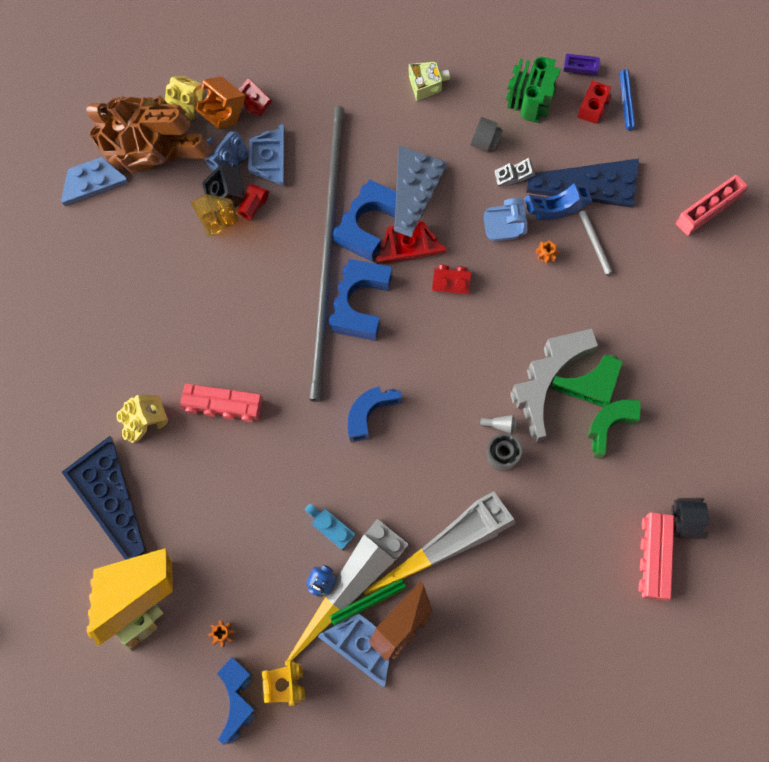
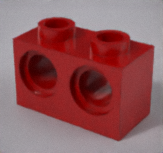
[577,80,612,124]

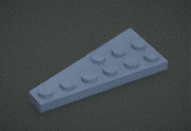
[394,145,448,237]

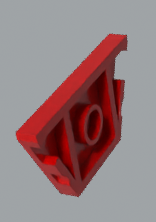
[377,221,446,264]

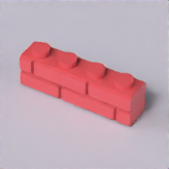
[676,175,748,236]
[180,384,263,423]
[639,513,675,601]

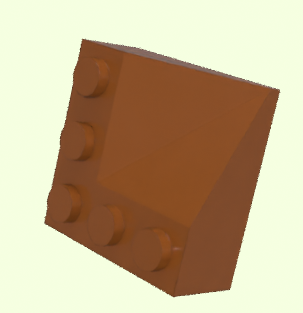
[369,581,432,661]

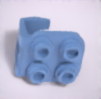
[204,131,249,171]
[484,198,528,241]

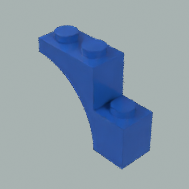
[217,657,257,745]

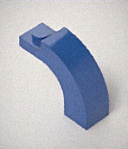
[524,183,592,221]
[347,386,402,442]

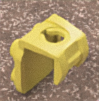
[165,76,205,122]
[117,395,168,443]

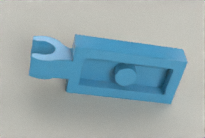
[305,504,355,551]

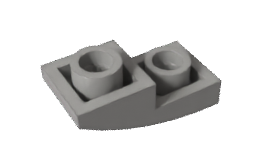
[495,158,536,187]

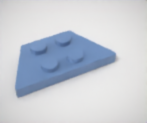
[248,124,285,186]
[61,157,128,206]
[318,614,389,687]

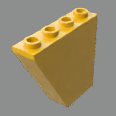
[87,548,173,646]

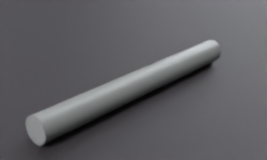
[579,210,613,276]

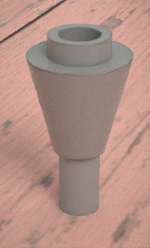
[480,415,517,434]

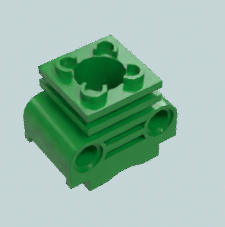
[506,57,561,123]

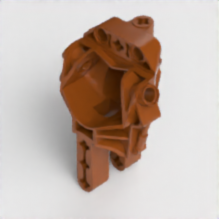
[87,95,213,174]

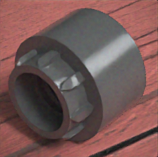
[470,116,502,152]
[486,433,522,472]

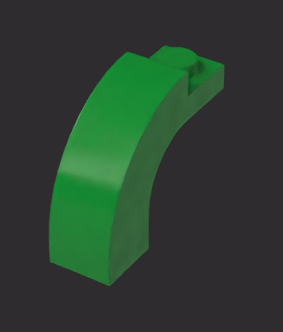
[587,400,641,459]

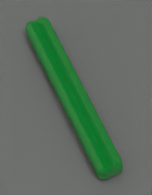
[330,579,406,626]

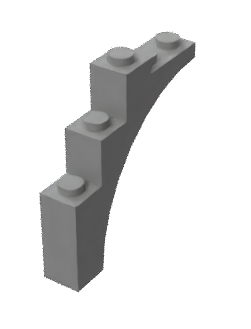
[510,329,598,443]

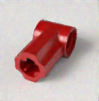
[237,183,269,220]

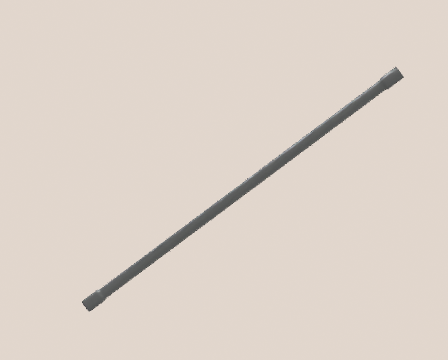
[309,106,344,402]

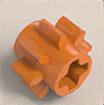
[536,240,560,264]
[208,620,236,647]

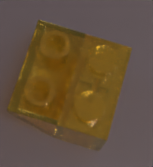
[190,194,239,236]

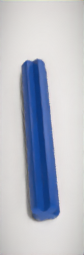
[619,69,636,130]

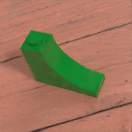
[550,355,623,408]

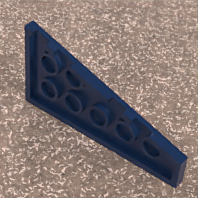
[526,158,639,208]
[62,436,147,560]

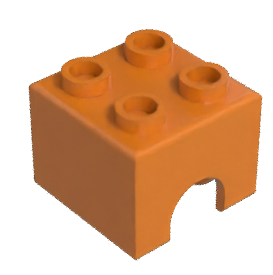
[195,76,246,129]

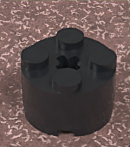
[671,497,709,539]

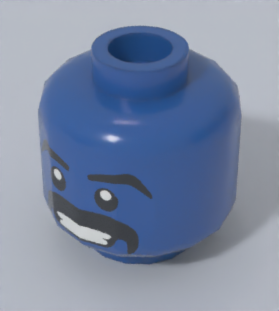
[306,565,337,598]

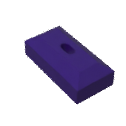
[563,53,600,76]

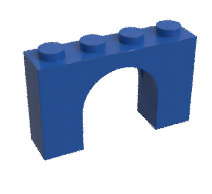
[333,179,396,262]
[329,259,392,341]

